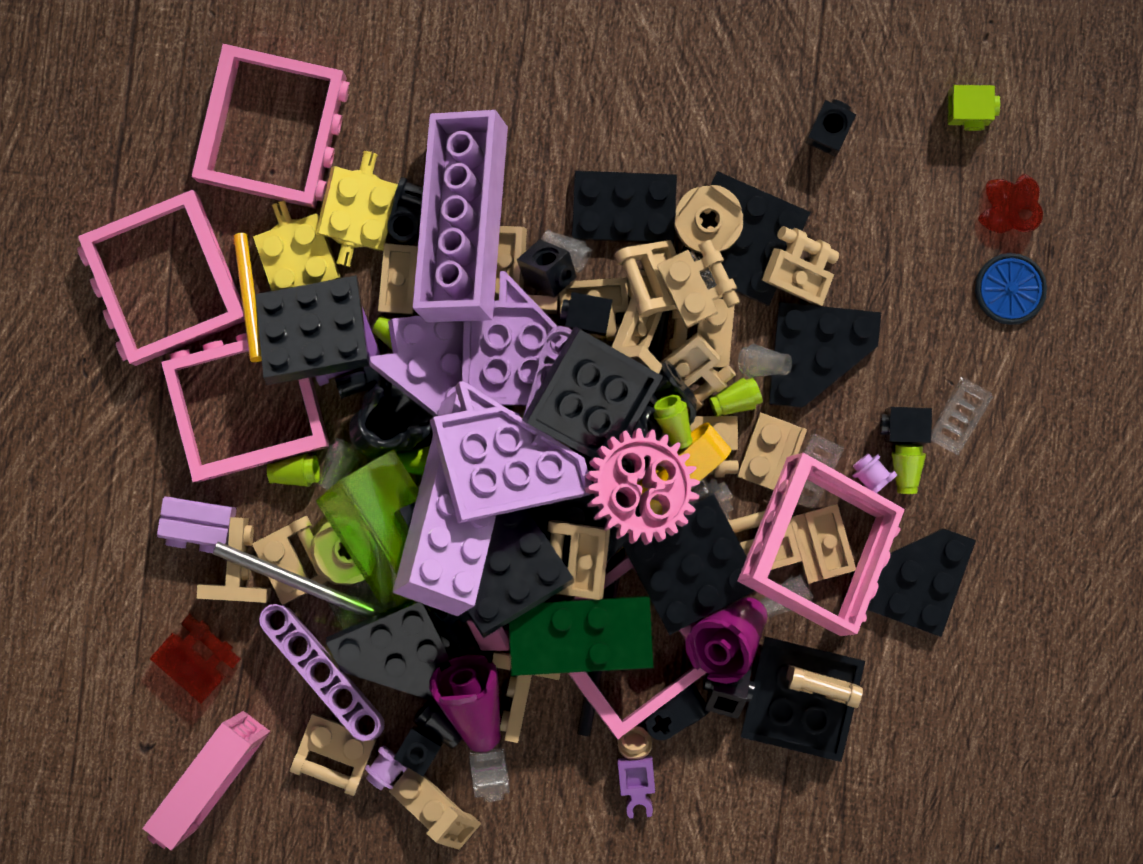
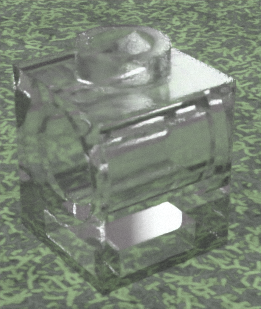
[469,748,510,802]

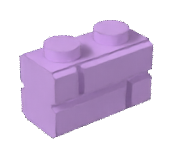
[157,496,236,553]

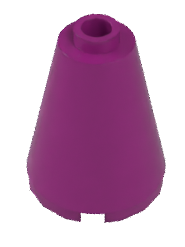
[686,597,768,684]
[429,655,501,752]

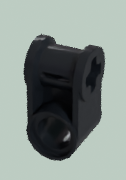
[388,177,423,246]
[650,360,697,425]
[644,683,710,740]

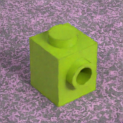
[948,85,1000,131]

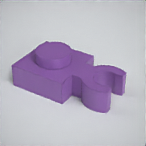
[618,756,655,818]

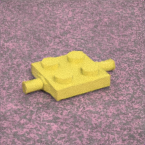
[315,151,398,267]
[253,201,341,291]

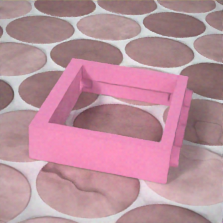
[191,44,350,209]
[77,190,245,366]
[161,333,330,483]
[737,453,905,636]
[568,555,706,739]
[142,711,271,851]

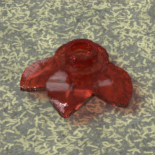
[978,173,1043,233]

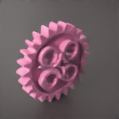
[584,428,700,545]

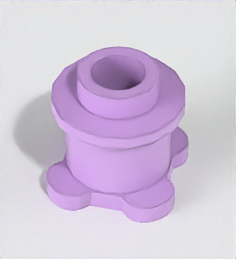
[852,453,897,493]
[365,745,408,790]

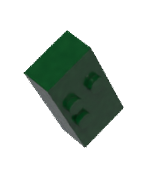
[508,596,653,676]

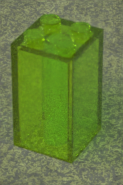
[316,450,419,606]

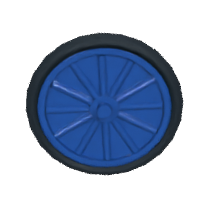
[975,253,1047,325]

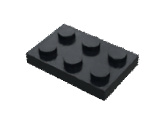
[572,171,677,244]

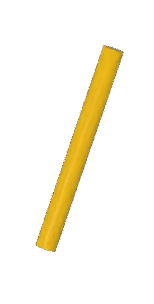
[233,233,262,362]

